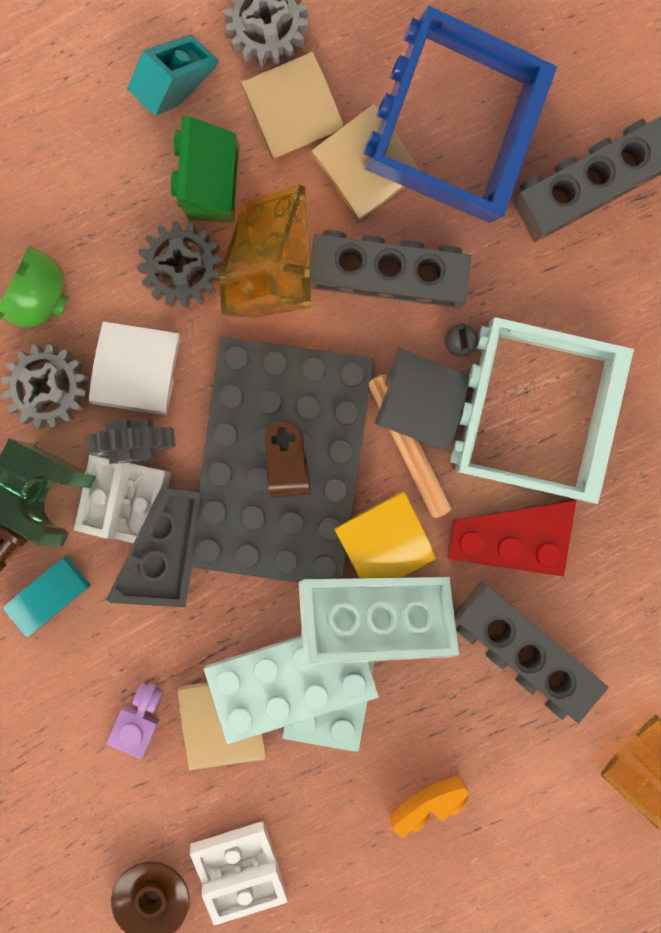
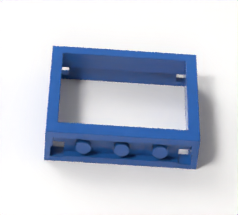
[363,5,557,223]

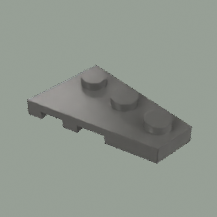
[106,486,203,607]

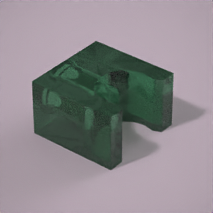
[0,438,96,546]

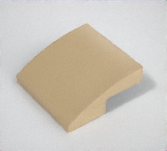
[241,51,344,159]
[311,104,420,221]
[178,682,267,770]

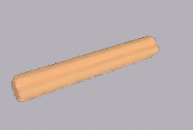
[369,374,451,518]

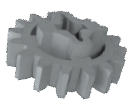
[223,0,309,67]
[1,344,89,429]

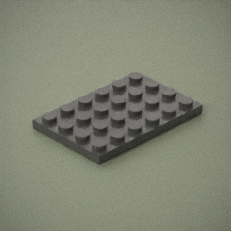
[192,337,374,583]

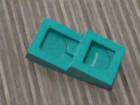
[3,556,91,638]

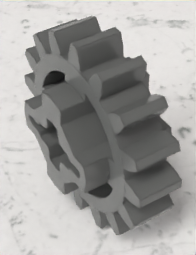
[137,221,224,309]
[86,419,176,464]

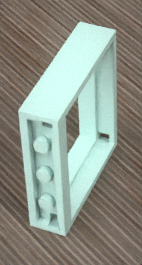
[450,317,634,504]

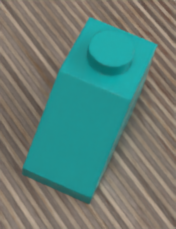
[127,34,219,116]

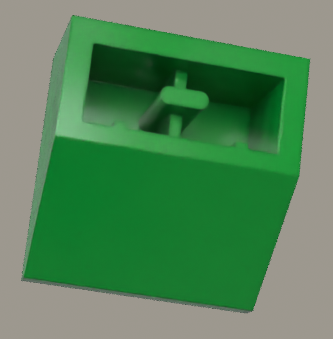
[171,116,239,223]

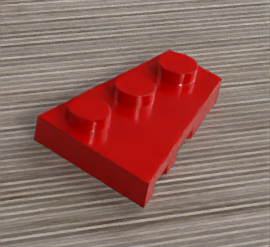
[447,499,577,577]

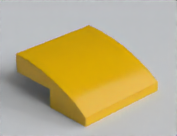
[333,492,436,579]

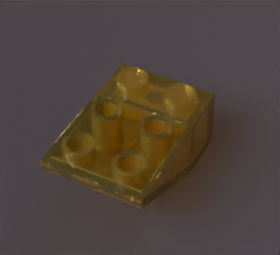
[219,185,311,318]

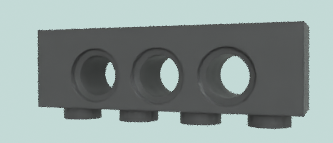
[513,116,661,243]
[308,230,472,309]
[454,581,609,724]

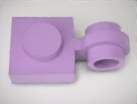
[106,682,163,760]

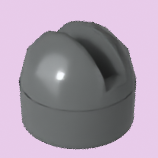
[445,324,477,356]

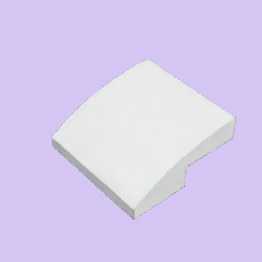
[89,321,181,416]
[74,455,172,543]
[190,821,288,925]

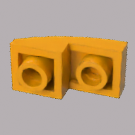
[390,776,470,839]

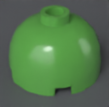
[0,245,69,328]

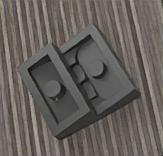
[375,348,469,451]

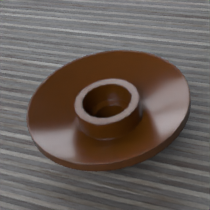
[111,861,190,933]

